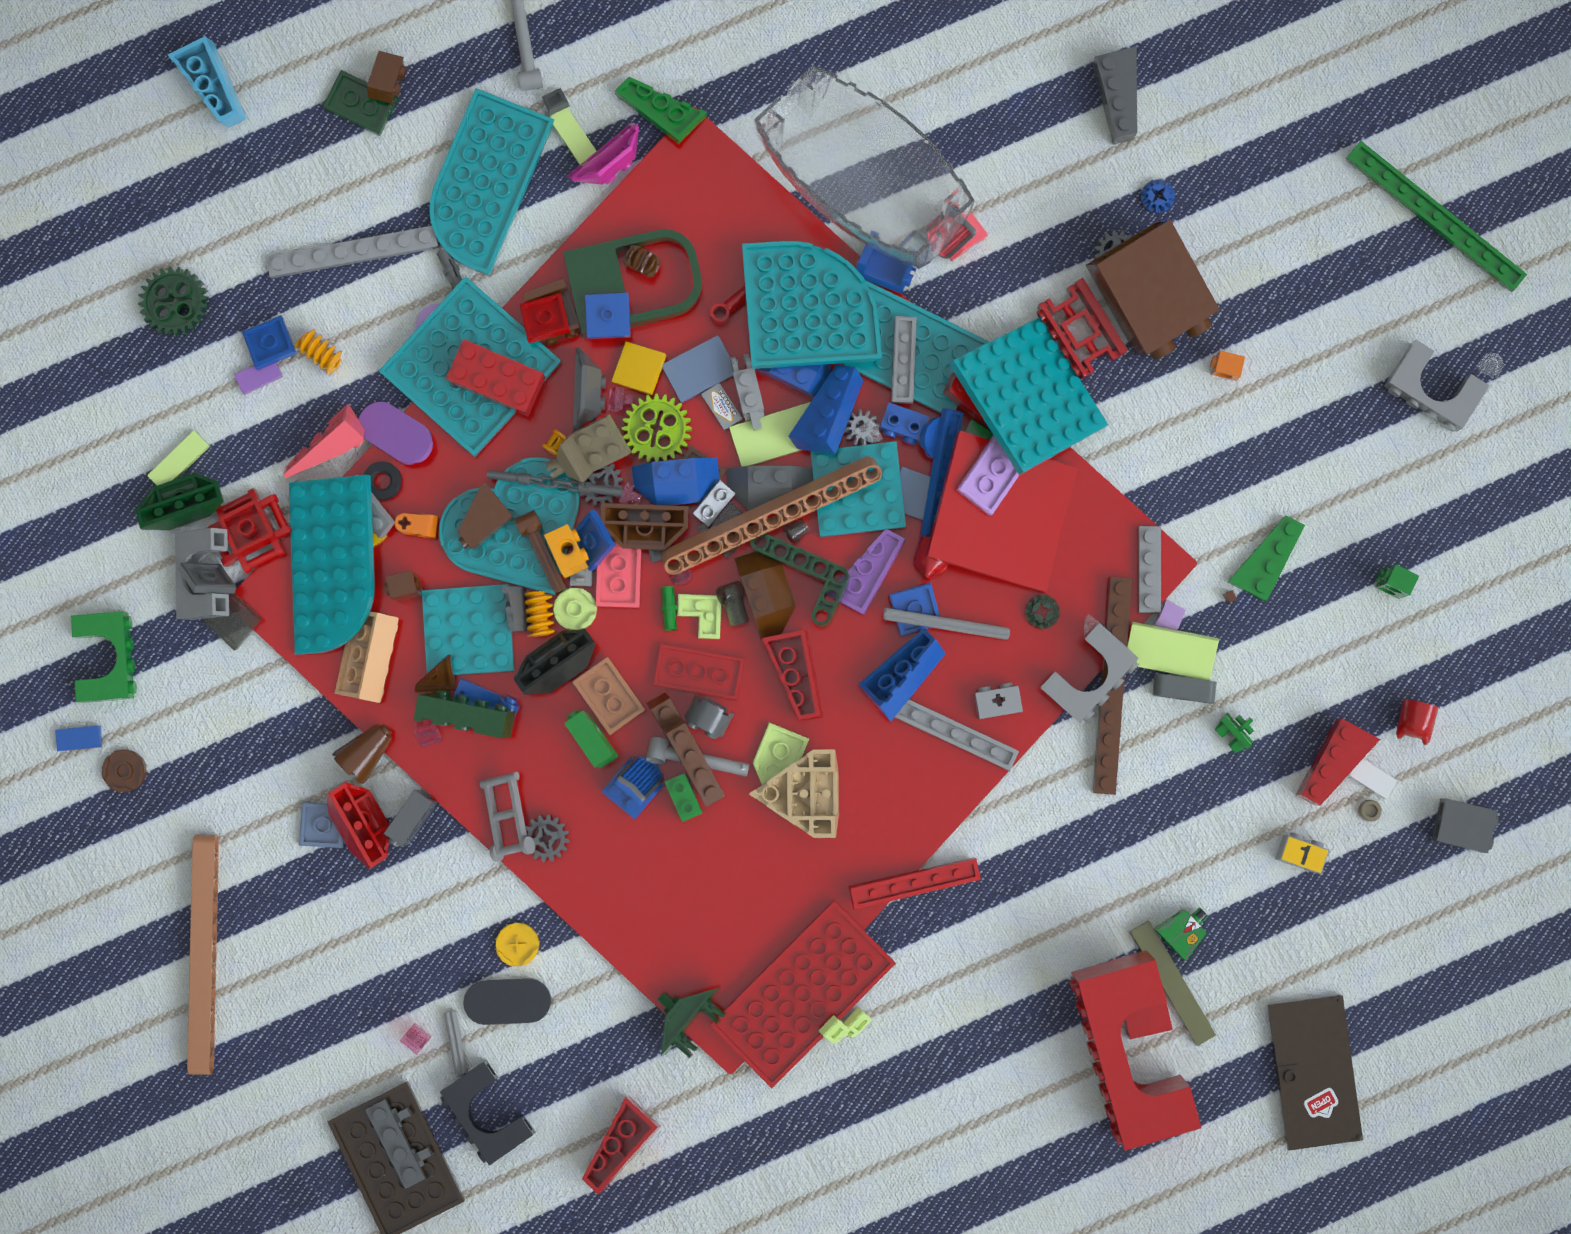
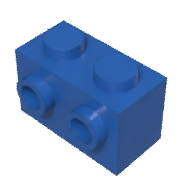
[879,403,929,445]

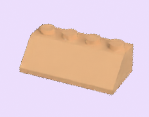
[335,612,399,703]

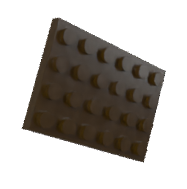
[328,1081,465,1234]

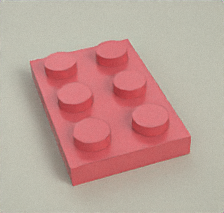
[596,542,642,608]

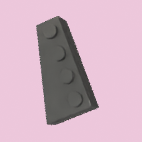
[1092,46,1137,145]

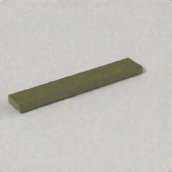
[1130,921,1216,1046]

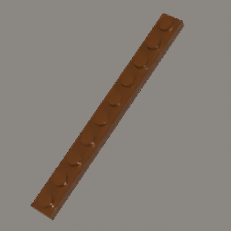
[1093,577,1132,795]

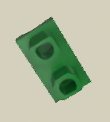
[1215,712,1254,753]

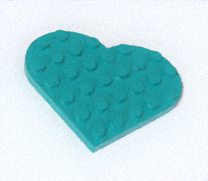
[439,457,580,595]

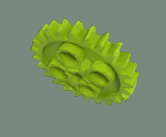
[622,394,692,463]

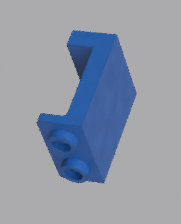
[856,232,920,294]

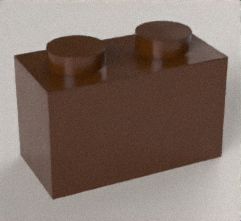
[367,51,407,104]
[384,571,422,602]

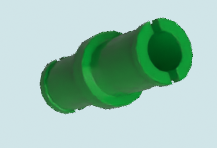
[660,586,678,631]

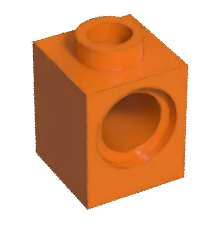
[1210,350,1245,381]

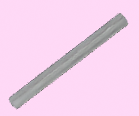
[883,608,1010,640]

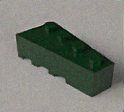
[413,689,516,738]

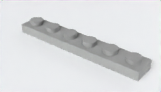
[895,700,1019,771]

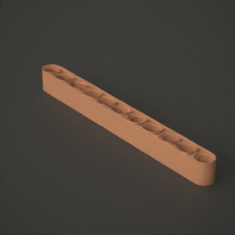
[661,456,882,575]
[187,835,219,1075]

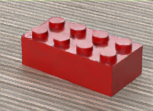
[446,339,546,416]

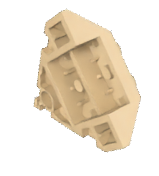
[749,749,839,838]

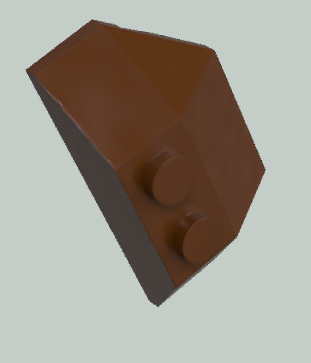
[601,503,689,550]
[734,552,795,640]

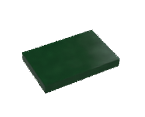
[322,70,399,136]

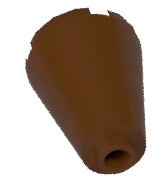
[332,724,393,784]

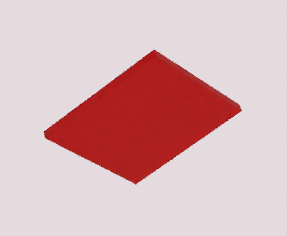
[925,431,1077,593]

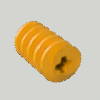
[294,329,342,375]
[524,591,555,637]

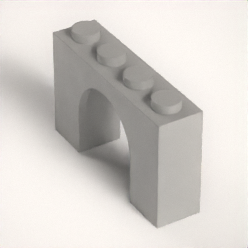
[1384,339,1490,432]
[175,528,229,620]
[1040,623,1139,723]

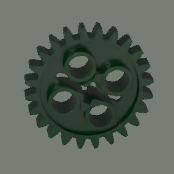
[138,266,210,337]

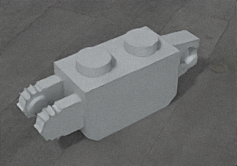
[731,354,764,431]

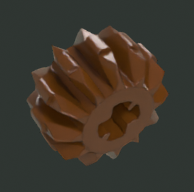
[623,245,661,277]

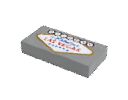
[701,383,742,431]

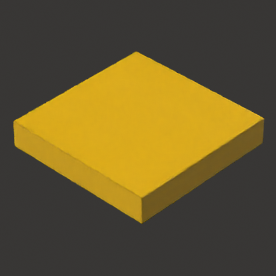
[611,342,667,395]

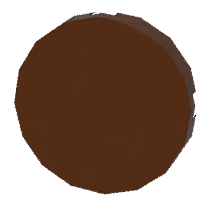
[102,749,147,792]

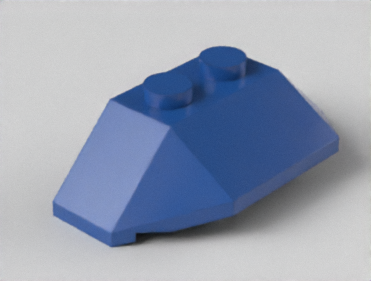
[754,364,831,399]
[632,458,720,506]

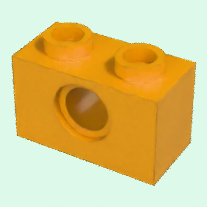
[544,524,589,578]

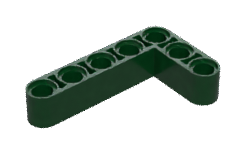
[750,533,850,628]

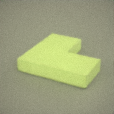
[677,594,722,639]

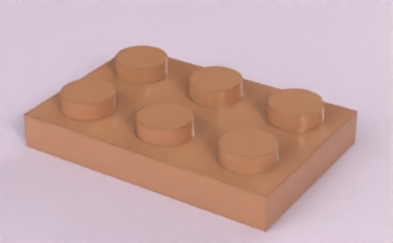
[573,657,646,735]

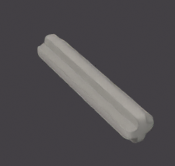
[444,1010,467,1076]

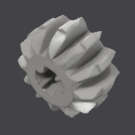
[844,410,880,446]

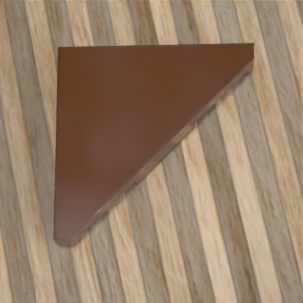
[415,655,456,692]

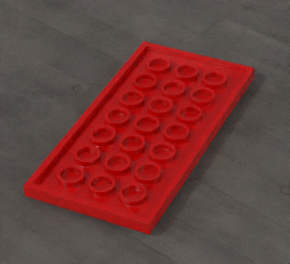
[710,901,896,1089]

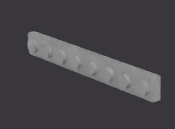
[266,226,439,279]

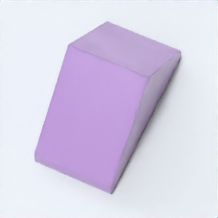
[1152,600,1185,630]

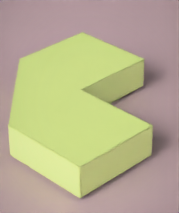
[819,1007,872,1044]

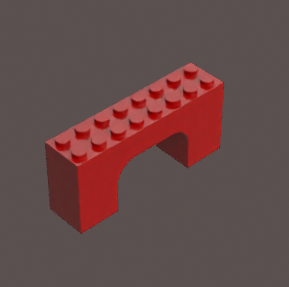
[1069,950,1201,1151]

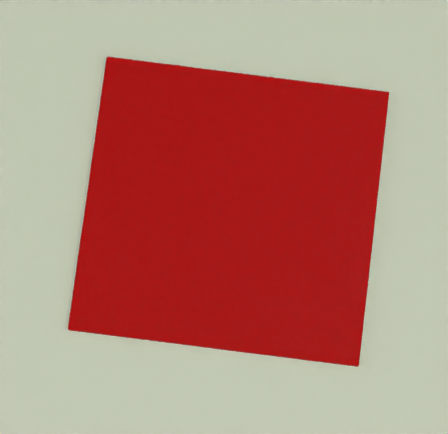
[229,107,1197,1074]

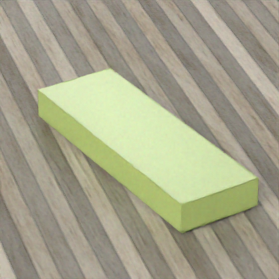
[550,108,596,165]
[147,430,210,485]

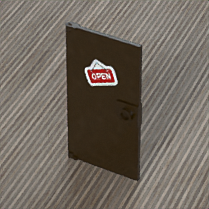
[1267,995,1363,1151]

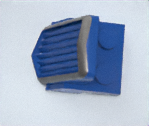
[602,756,665,819]

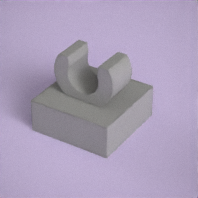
[570,568,593,587]

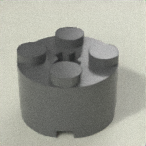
[684,694,735,740]

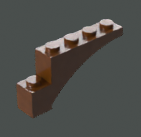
[647,693,725,807]

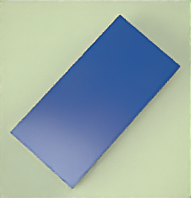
[55,726,102,751]

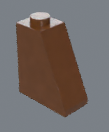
[458,482,514,550]

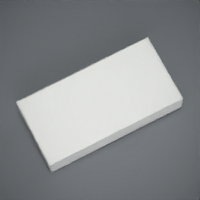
[1348,759,1397,799]

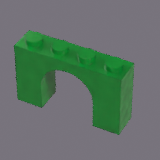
[71,611,137,703]
[564,710,619,769]

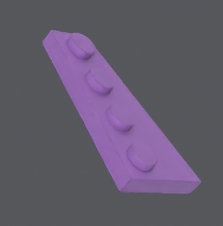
[826,529,906,615]

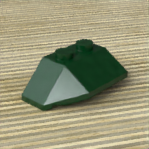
[135,473,224,531]

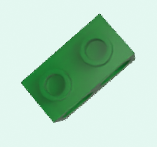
[1375,564,1419,599]
[665,773,703,822]

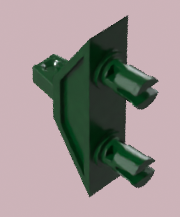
[658,987,726,1059]

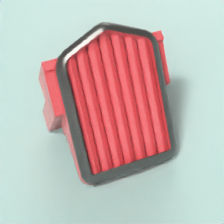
[926,202,988,261]

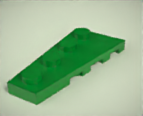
[615,77,707,144]
[1227,516,1305,602]

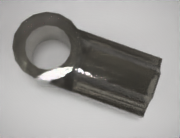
[716,581,749,627]

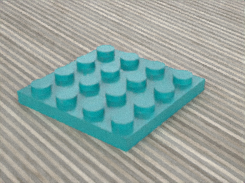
[811,442,906,538]
[422,584,515,675]

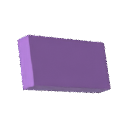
[234,362,283,395]

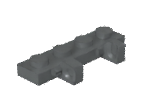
[365,1099,433,1189]

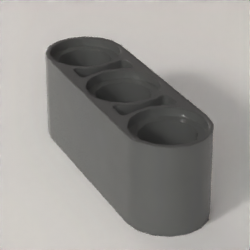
[1152,674,1217,704]

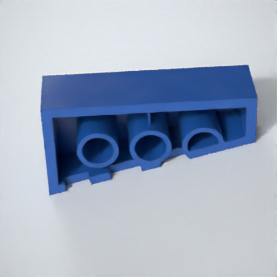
[788,365,864,455]
[858,628,946,721]

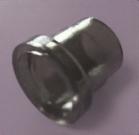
[783,518,809,544]

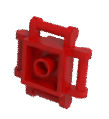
[207,488,292,574]

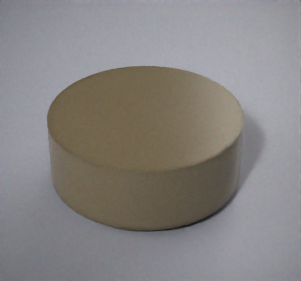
[1358,800,1382,822]

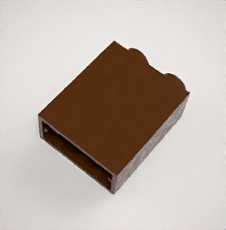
[1086,219,1220,360]

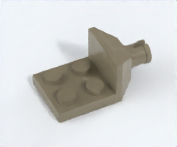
[546,414,631,483]

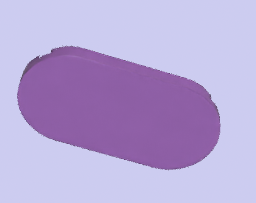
[358,402,433,465]

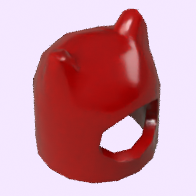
[915,536,948,581]
[1396,699,1439,745]

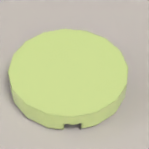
[554,588,597,630]

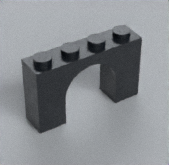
[440,1059,535,1166]

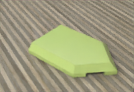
[753,723,809,785]

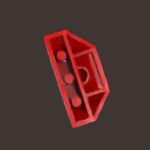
[326,782,389,869]

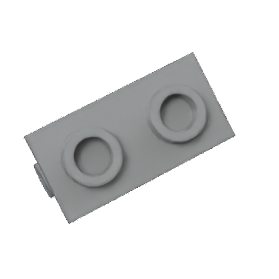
[693,480,735,527]

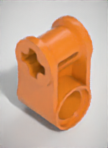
[395,513,438,538]

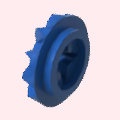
[1141,179,1175,213]

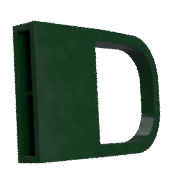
[563,229,702,339]

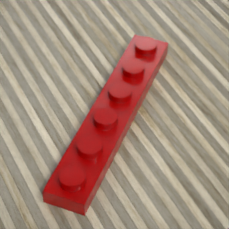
[849,857,981,910]

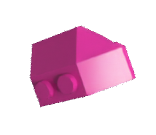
[567,122,639,185]

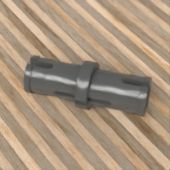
[436,248,462,289]

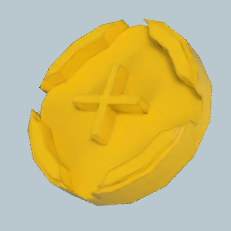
[496,923,540,967]

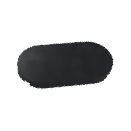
[463,978,552,1025]

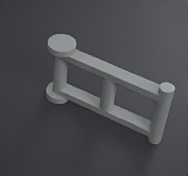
[480,772,535,862]

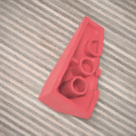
[283,404,365,478]

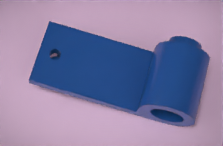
[454,678,520,719]

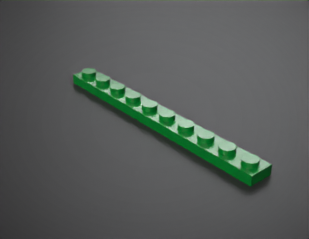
[1346,141,1527,292]

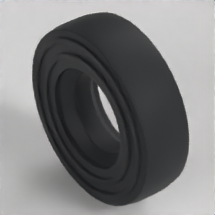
[363,461,402,501]

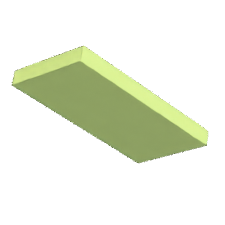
[729,402,811,467]
[1127,622,1219,681]

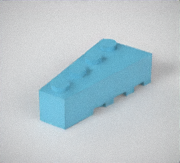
[168,36,247,128]

